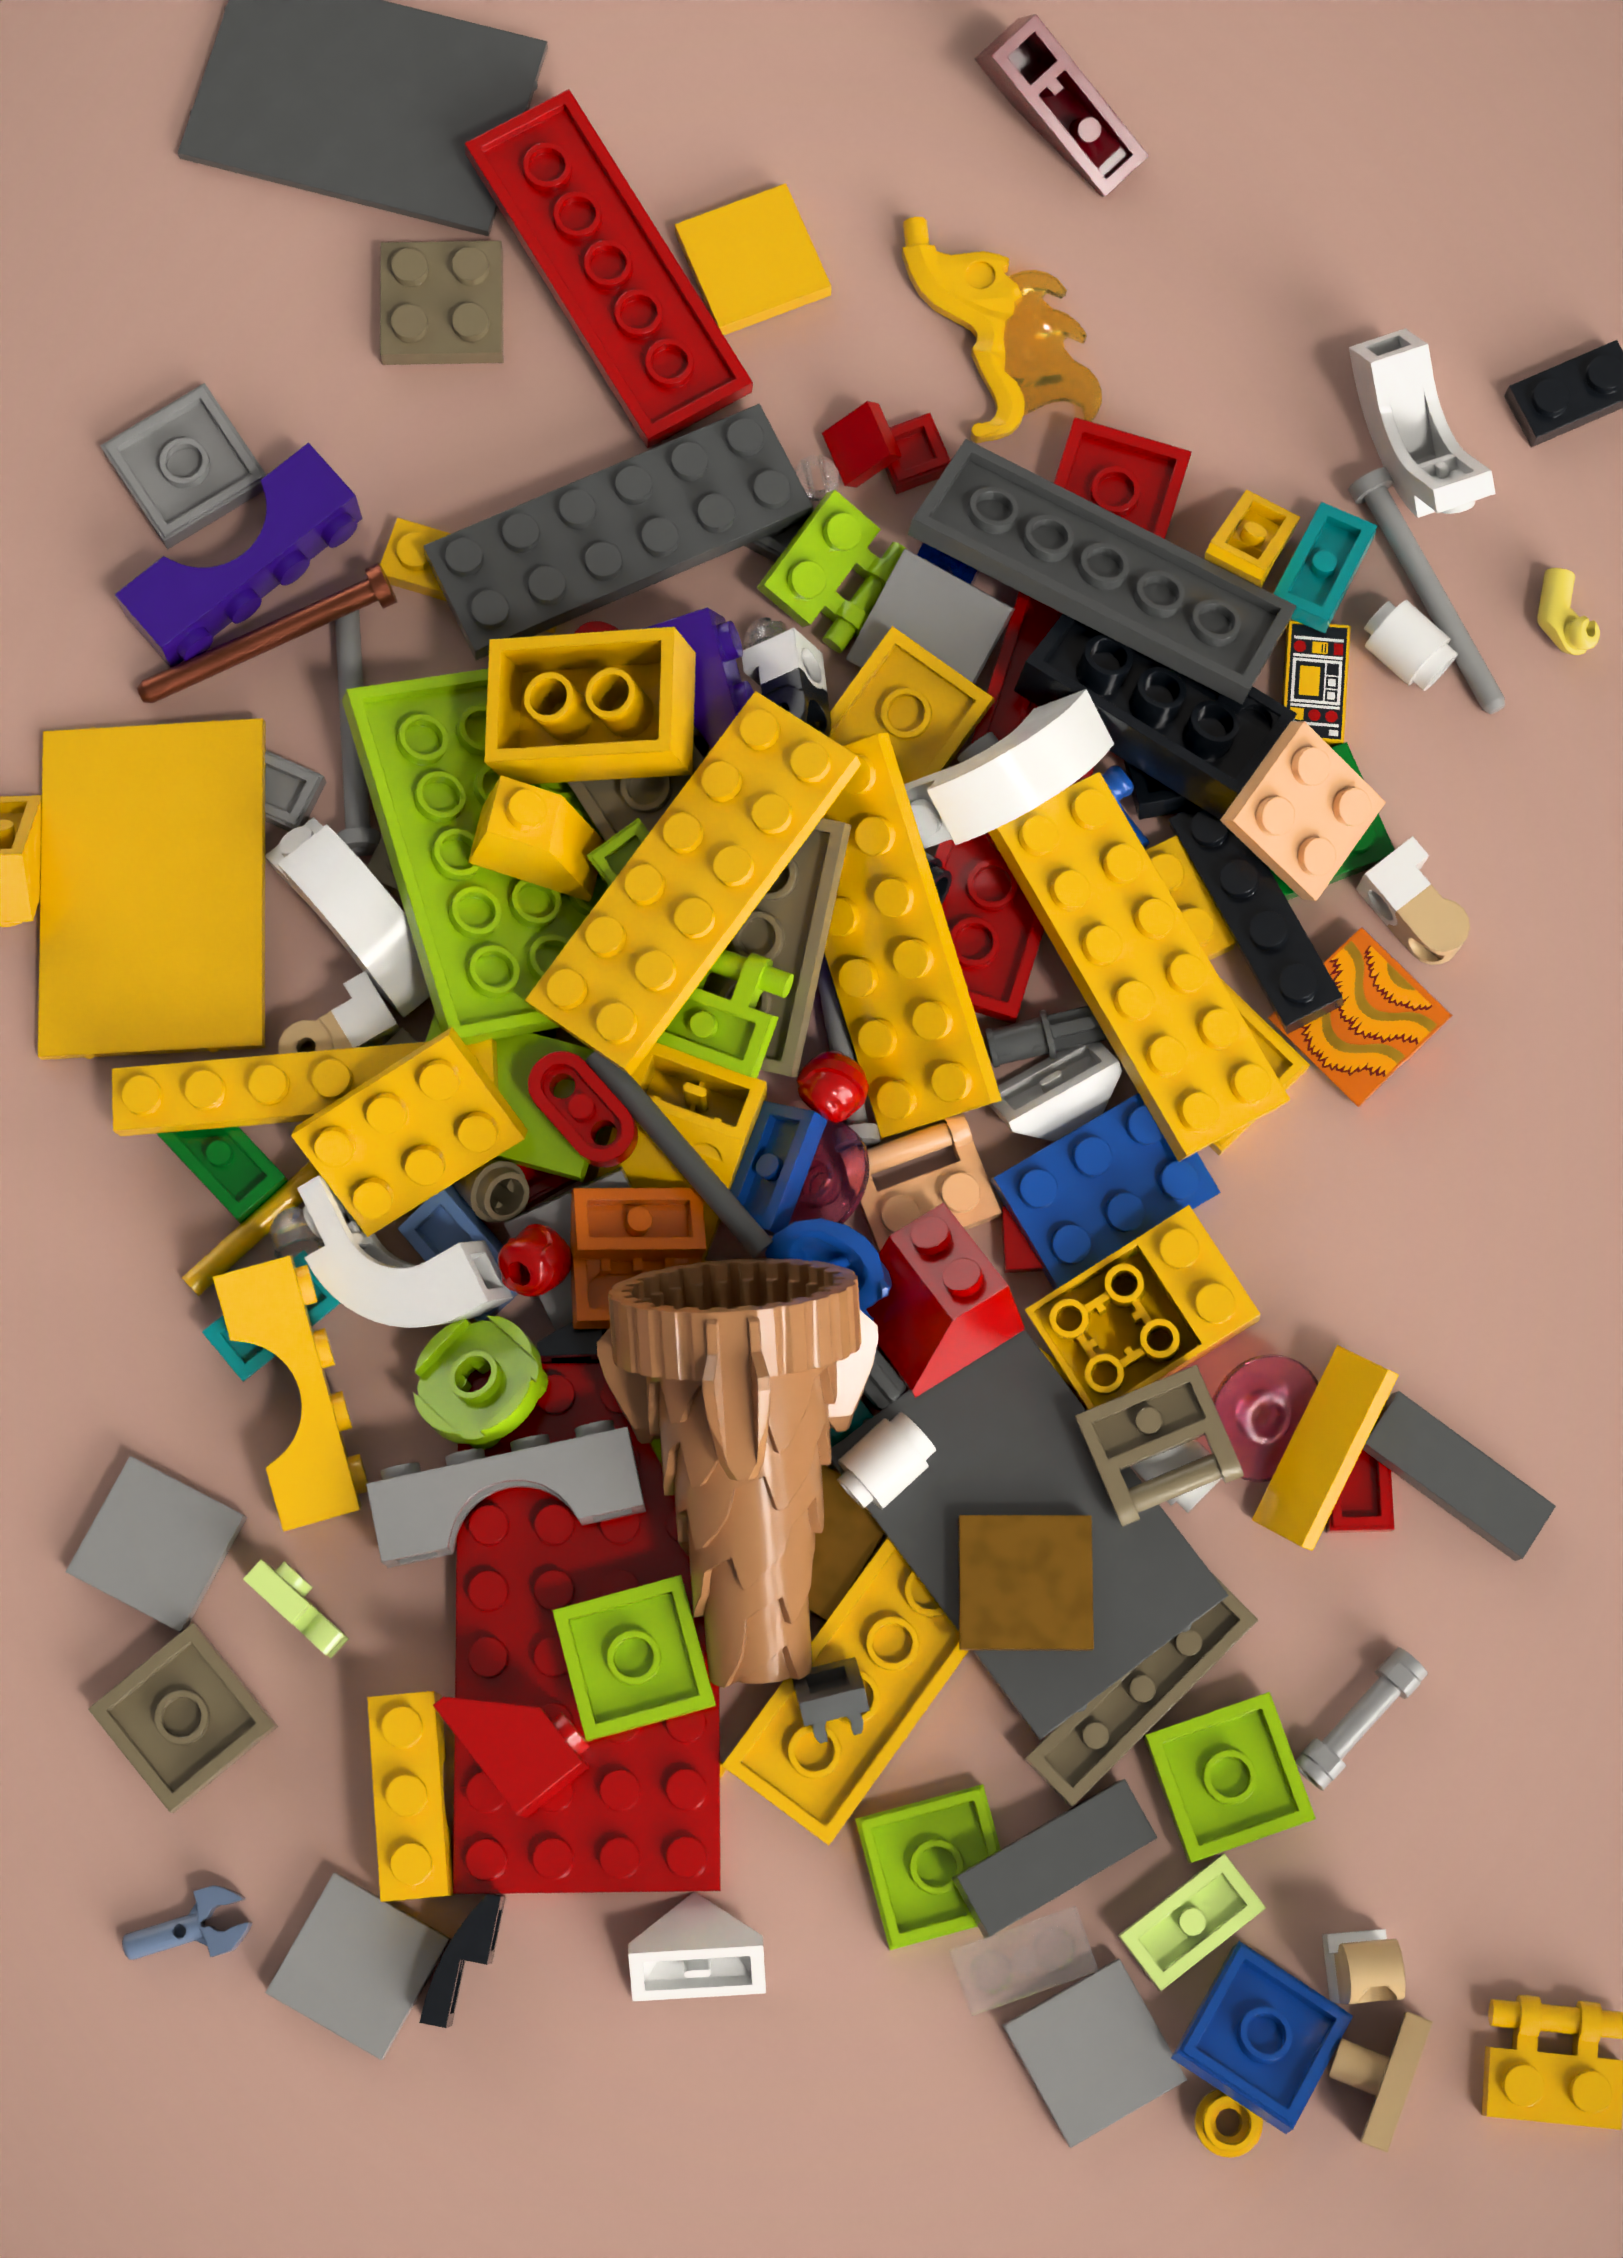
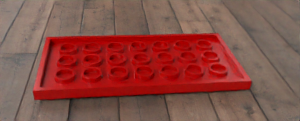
[453,1363,721,1894]

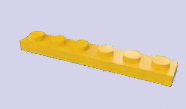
[112,1038,499,1136]

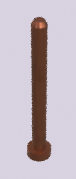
[137,562,397,703]

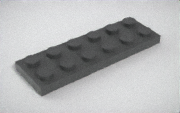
[423,403,813,660]
[908,439,1296,705]

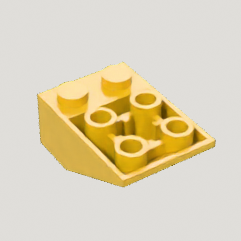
[597,1042,767,1262]
[1024,1205,1261,1410]

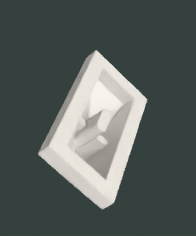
[989,1042,1123,1142]
[628,1891,766,2001]

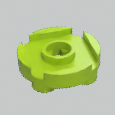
[413,1316,548,1450]

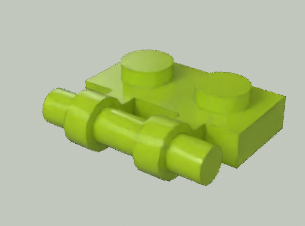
[757,489,908,653]
[657,949,794,1078]

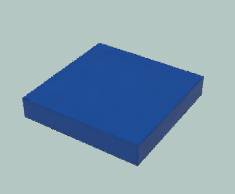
[1171,1941,1353,2134]

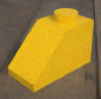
[468,775,605,902]
[0,795,42,927]

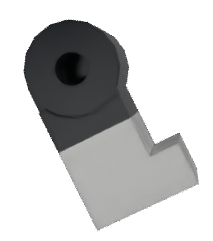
[742,628,831,737]

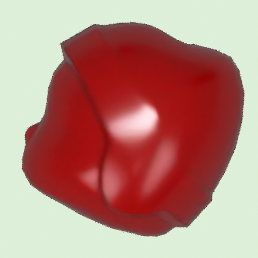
[796,1051,869,1124]
[498,1224,572,1297]

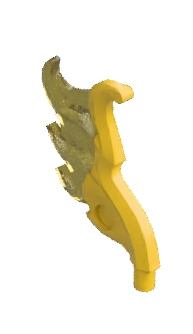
[902,217,1102,443]

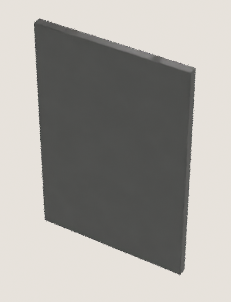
[178,0,548,237]
[831,1330,1229,1740]

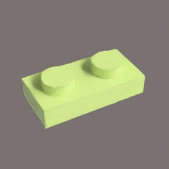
[1118,1853,1266,1991]

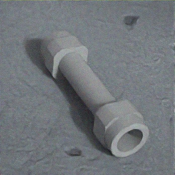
[1295,1647,1428,1791]

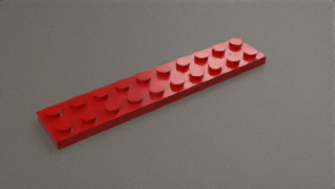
[935,417,1192,1023]

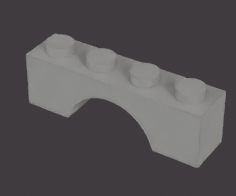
[366,1420,646,1568]

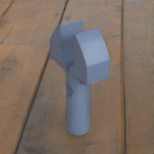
[122,1885,252,1960]

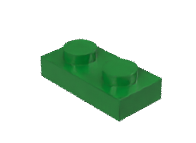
[156,1127,288,1224]

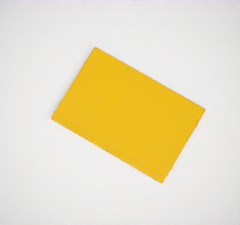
[38,718,266,1060]

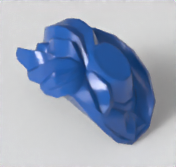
[765,1218,892,1321]

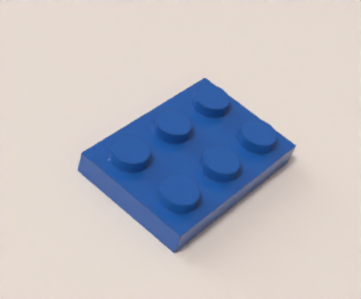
[990,1093,1221,1290]

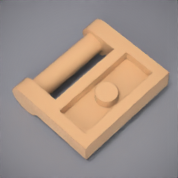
[841,1113,1002,1254]

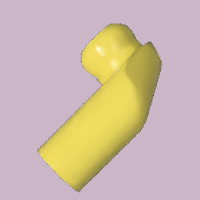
[1537,568,1600,655]

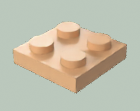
[1220,721,1386,901]

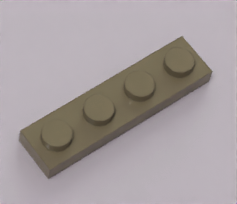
[1024,1573,1258,1807]

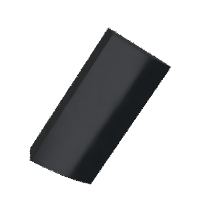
[1014,614,1297,819]

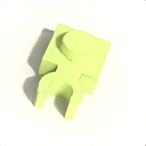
[243,1560,349,1659]

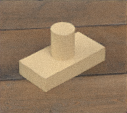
[1328,2011,1433,2153]

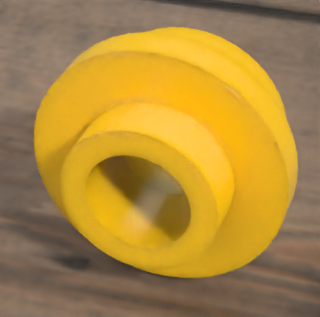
[1194,2089,1263,2158]

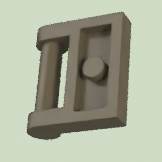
[1075,1364,1244,1527]

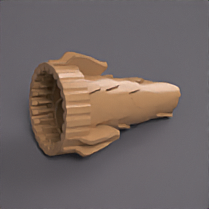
[597,1258,878,1688]

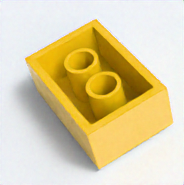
[484,627,696,784]

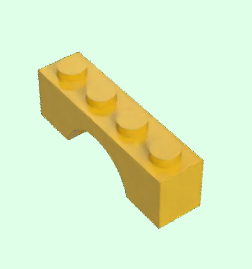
[213,1255,368,1532]

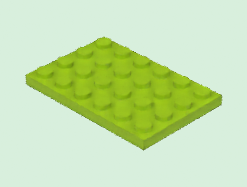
[342,668,609,1045]

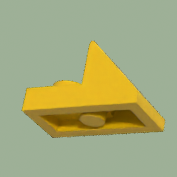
[1204,489,1301,588]

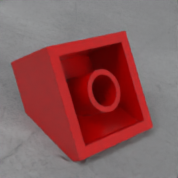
[866,1202,1025,1398]
[433,1696,590,1818]

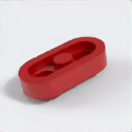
[528,1051,638,1168]

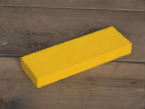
[1252,1345,1399,1551]

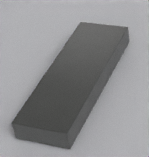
[1362,1391,1556,1561]
[952,1779,1157,1938]

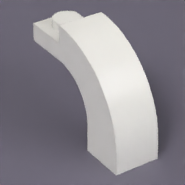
[1349,329,1495,518]
[904,689,1114,849]
[265,817,430,1018]
[297,1176,513,1328]

